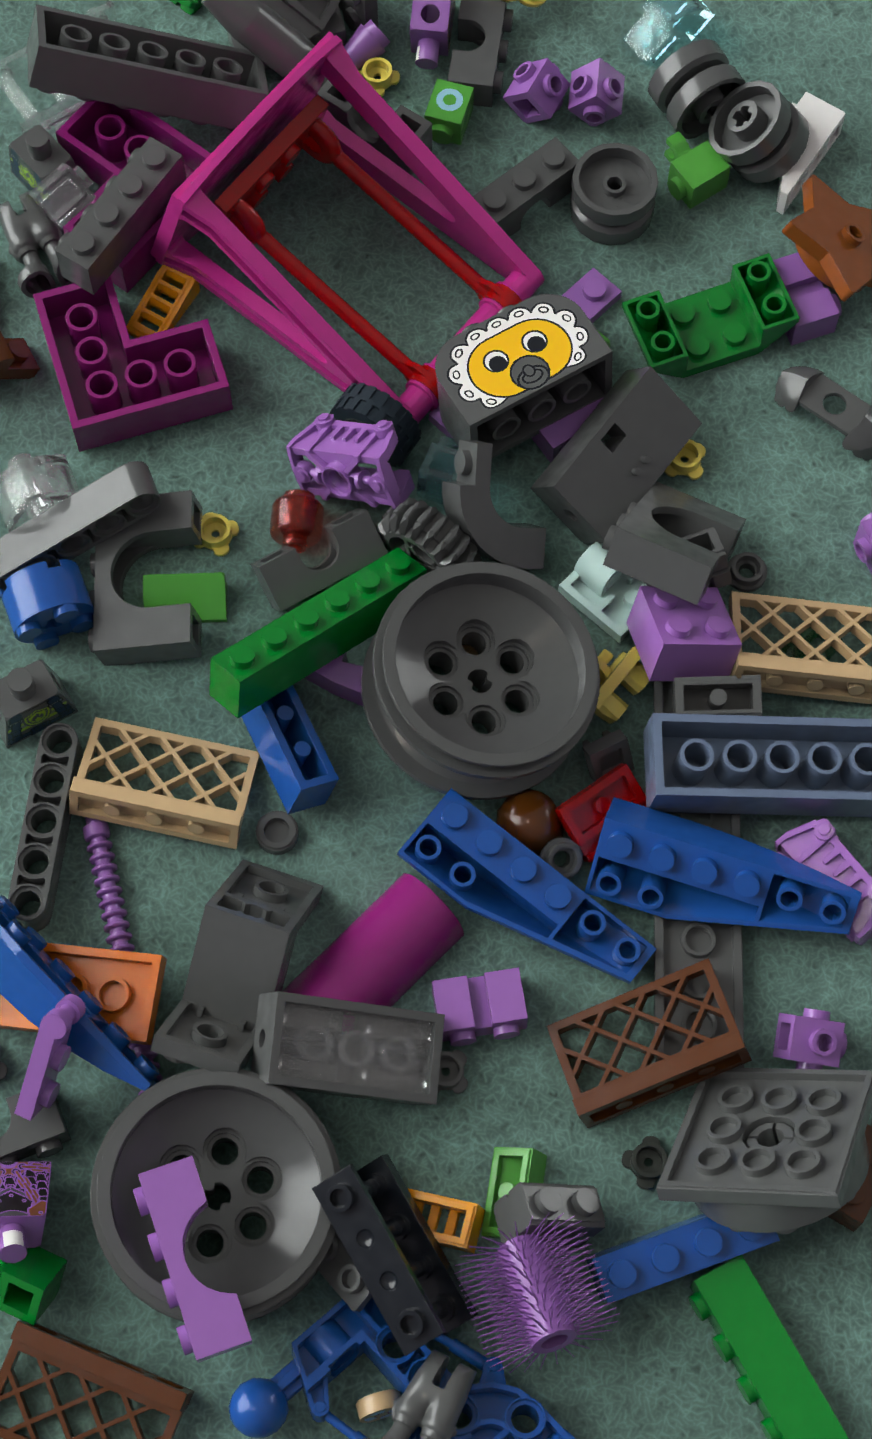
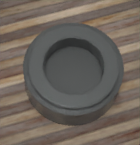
[256,811,299,855]

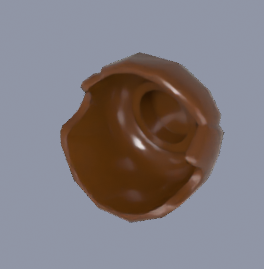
[496,789,564,856]

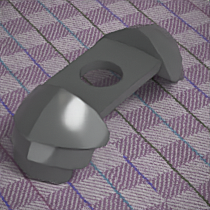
[774,366,872,461]

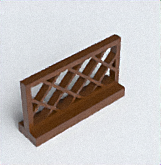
[546,958,752,1128]
[0,1320,194,1439]

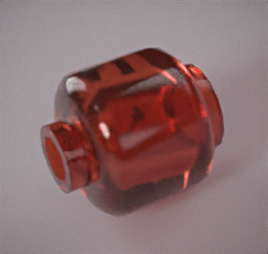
[270,489,324,553]

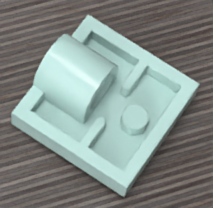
[558,542,644,643]

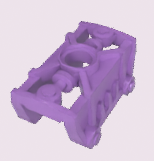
[286,413,415,509]
[775,818,872,945]

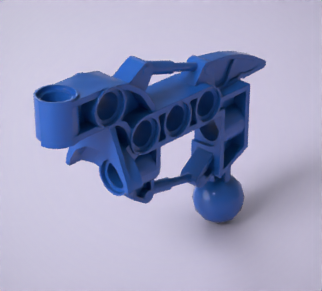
[229,1298,575,1439]

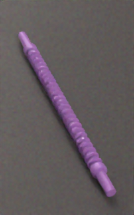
[82,817,163,1096]

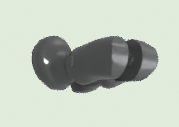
[0,190,73,298]
[364,1349,477,1439]

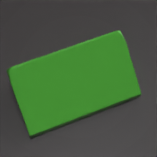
[143,572,227,623]
[481,1147,547,1239]

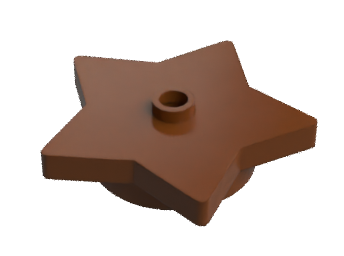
[782,174,872,302]

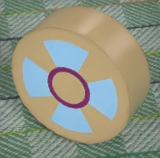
[356,1389,401,1423]

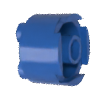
[0,559,94,650]

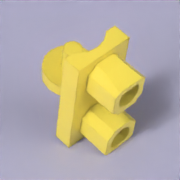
[595,646,649,724]

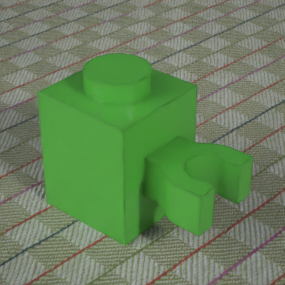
[664,131,731,209]

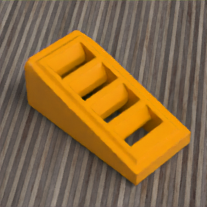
[126,265,200,338]
[407,1188,485,1254]

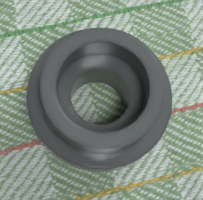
[728,552,767,592]
[540,837,583,879]

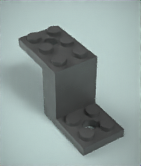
[150,859,323,1073]

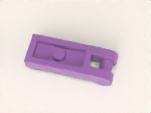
[14,994,86,1121]

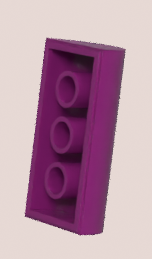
[282,873,464,1033]

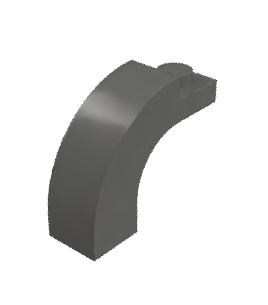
[442,440,546,569]

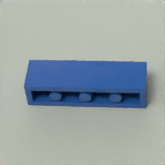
[241,685,339,814]
[586,1213,780,1303]

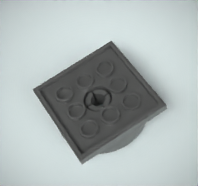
[656,1068,872,1234]

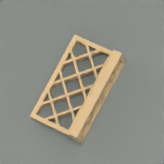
[729,591,872,704]
[69,717,260,849]

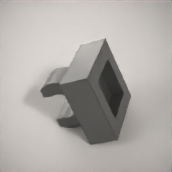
[582,729,635,781]

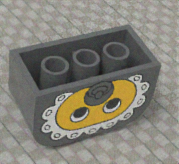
[435,294,613,458]

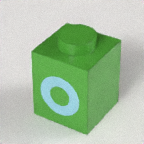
[424,78,474,145]

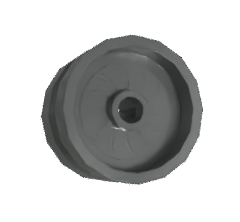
[648,39,746,139]
[708,80,810,184]
[570,143,658,245]

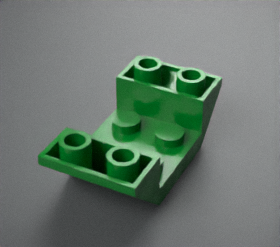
[622,253,800,378]

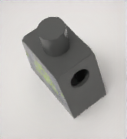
[8,125,86,219]
[0,660,78,748]

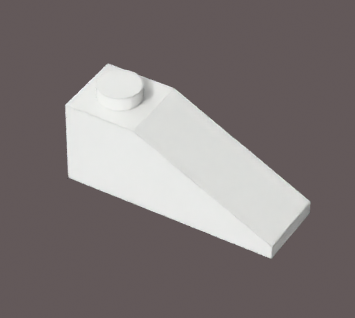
[776,92,846,215]

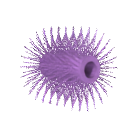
[454,1213,620,1373]

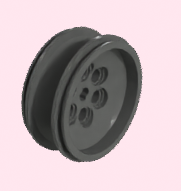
[361,562,600,800]
[90,1068,340,1322]

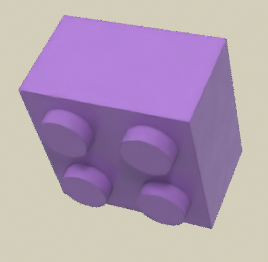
[626,586,742,681]

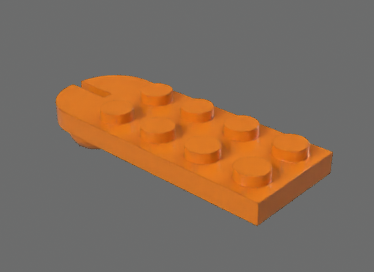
[0,943,167,1045]

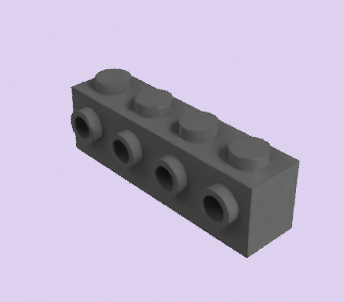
[55,137,186,295]

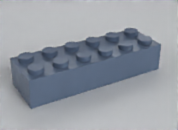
[643,713,872,817]

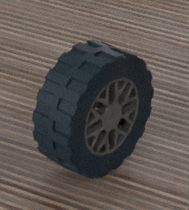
[330,383,422,467]

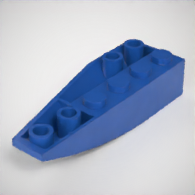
[397,788,656,984]
[584,797,862,934]
[0,895,160,1091]

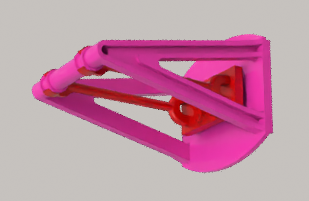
[150,31,545,423]

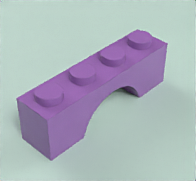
[133,1156,252,1363]

